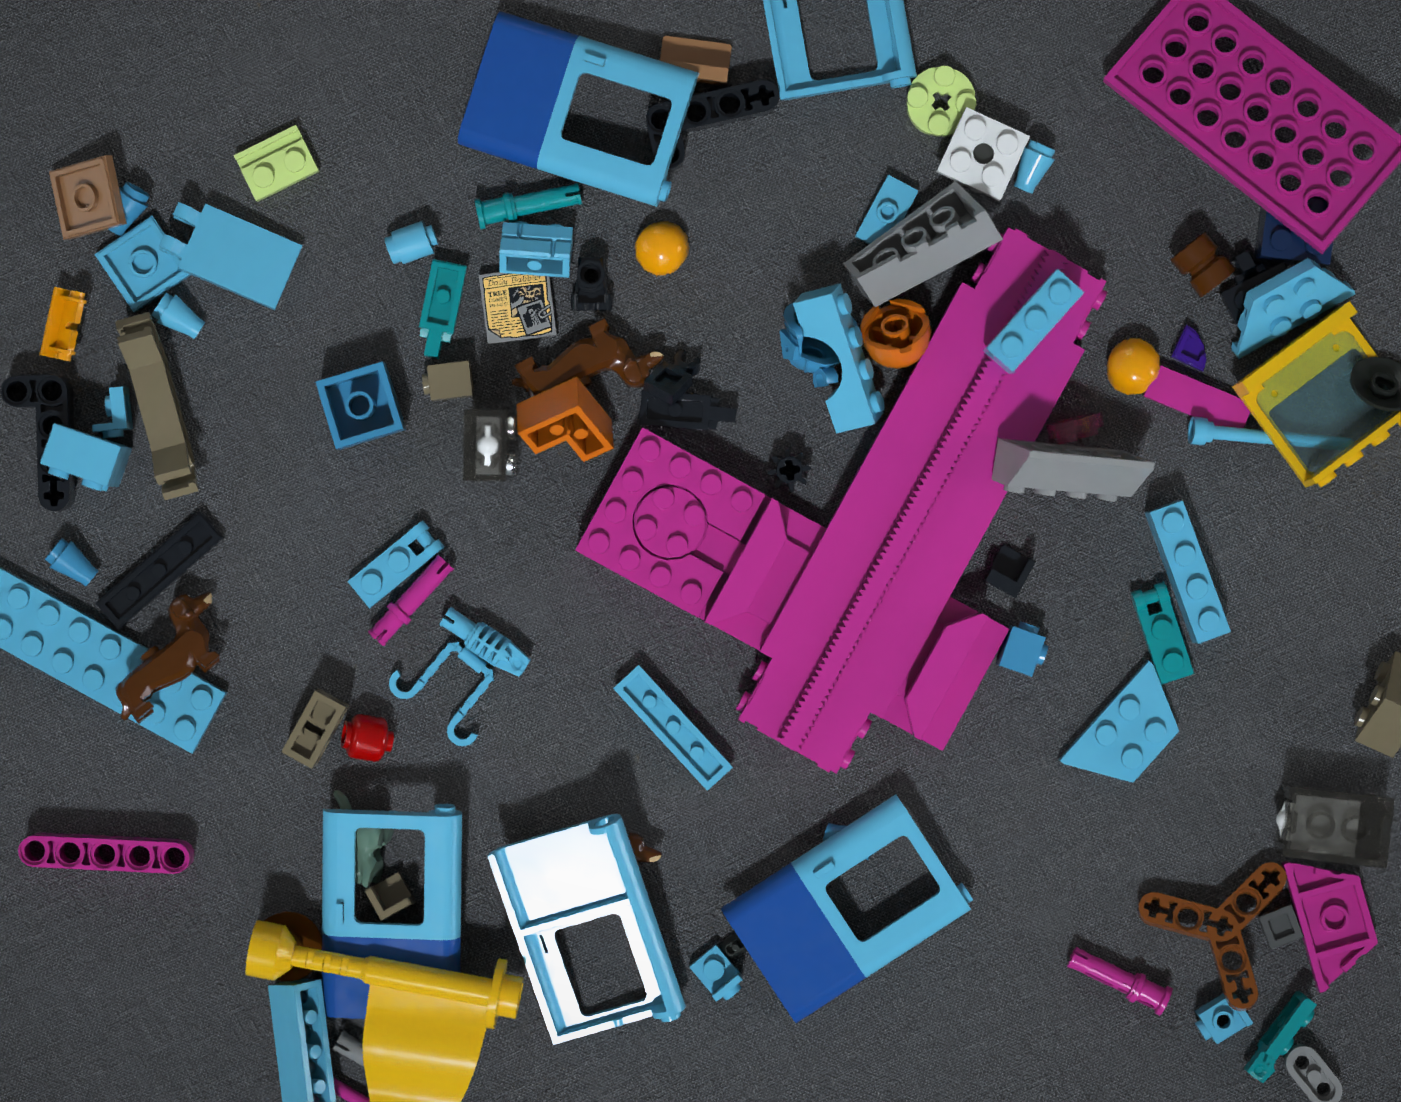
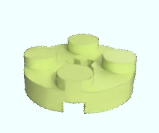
[906,66,977,137]

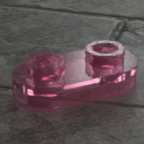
[1046,412,1104,444]

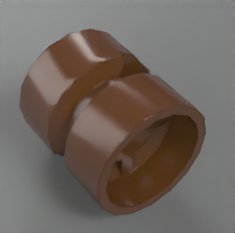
[1170,231,1236,298]

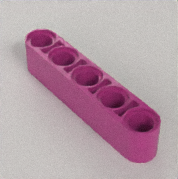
[18,832,195,874]

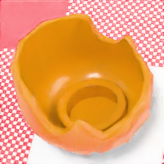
[635,221,689,275]
[1107,338,1160,395]

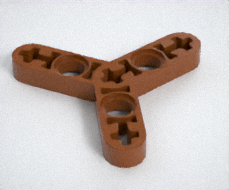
[1138,862,1287,1011]

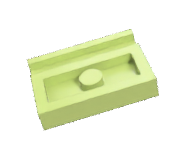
[233,125,320,202]

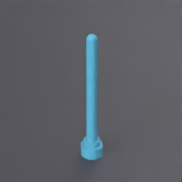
[1187,416,1353,451]

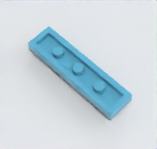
[613,665,733,791]

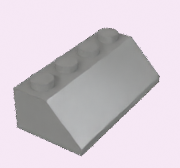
[992,438,1155,502]

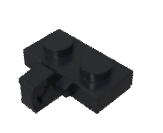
[1219,250,1287,325]

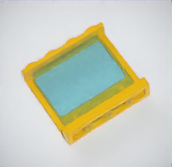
[1232,301,1401,488]

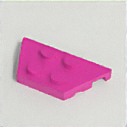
[1281,861,1378,993]

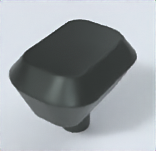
[721,934,747,959]

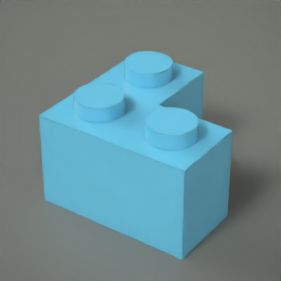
[40,423,132,491]

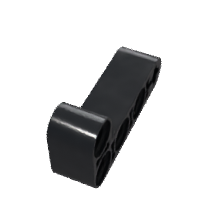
[646,80,780,172]
[0,375,76,512]

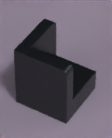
[983,545,1036,598]

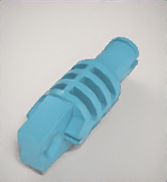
[439,606,531,677]

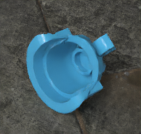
[779,302,857,388]

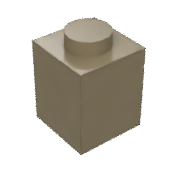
[422,361,475,402]

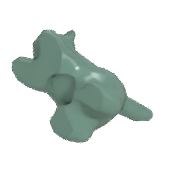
[333,790,394,888]

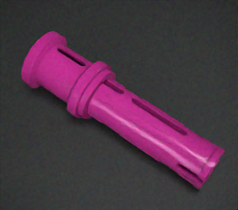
[1067,946,1173,1016]

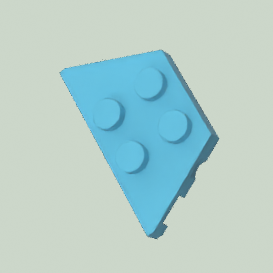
[1231,258,1355,359]
[1058,660,1179,783]

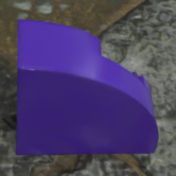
[1170,325,1206,372]

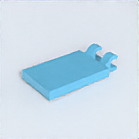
[159,202,303,311]

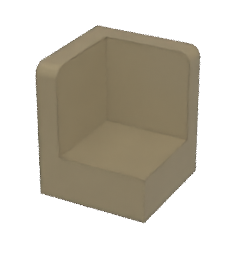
[365,872,416,920]

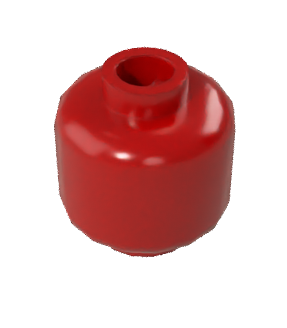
[341,714,394,762]

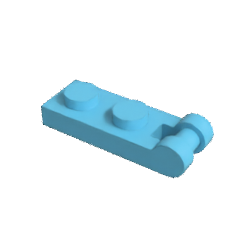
[347,520,445,608]

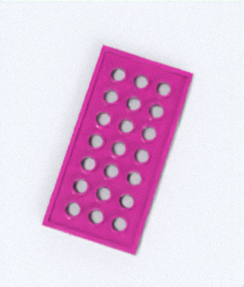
[1103,0,1401,254]

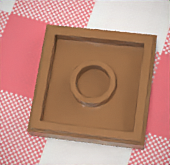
[49,155,127,240]

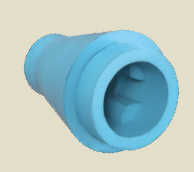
[1013,139,1055,194]
[151,292,205,339]

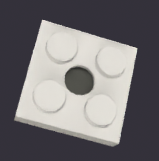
[936,107,1030,201]

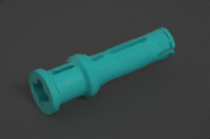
[474,182,582,230]

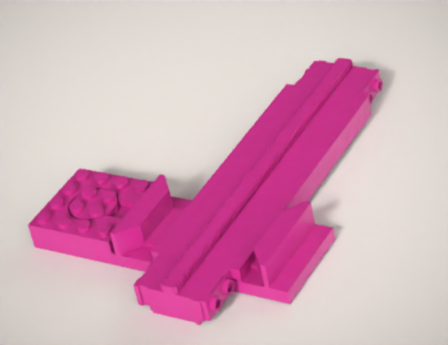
[575,227,1108,774]

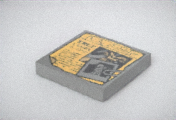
[479,272,557,345]

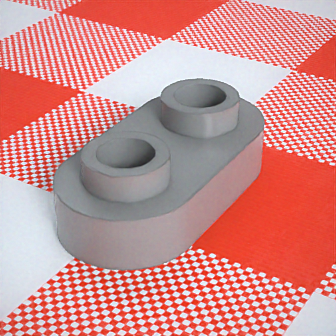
[1284,1044,1343,1102]

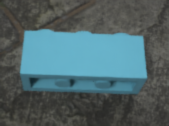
[983,269,1084,374]

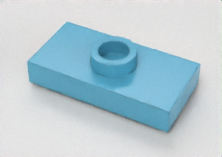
[855,175,918,244]

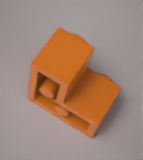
[516,376,614,462]

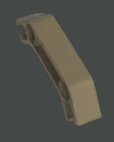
[115,312,199,500]

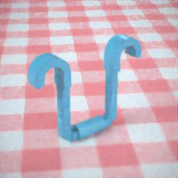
[389,642,494,746]

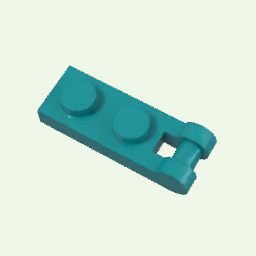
[1130,581,1194,685]

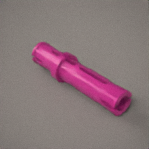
[368,554,454,646]

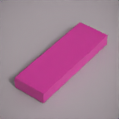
[1143,365,1250,428]

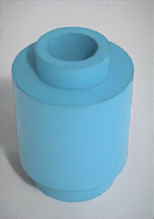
[384,220,439,264]

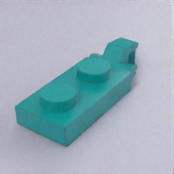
[419,259,468,359]
[1244,991,1317,1083]

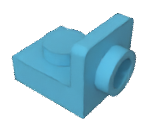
[92,386,133,438]
[689,943,743,1002]

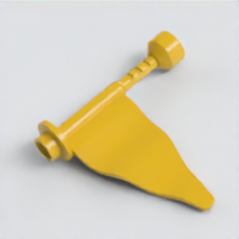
[246,920,524,1102]

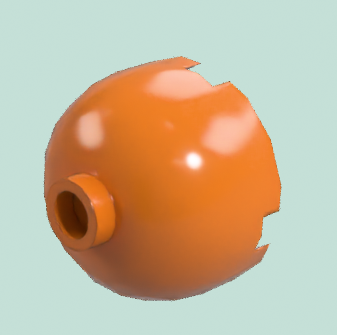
[860,299,931,369]

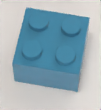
[315,361,406,450]

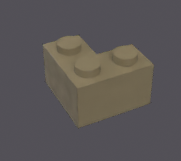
[1354,651,1401,758]

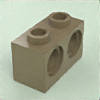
[281,688,350,769]

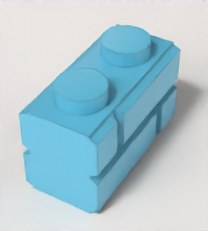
[499,221,573,278]

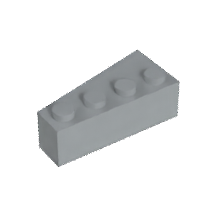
[843,181,1003,307]

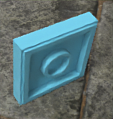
[94,216,191,313]

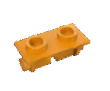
[39,287,87,362]

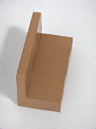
[659,36,732,87]

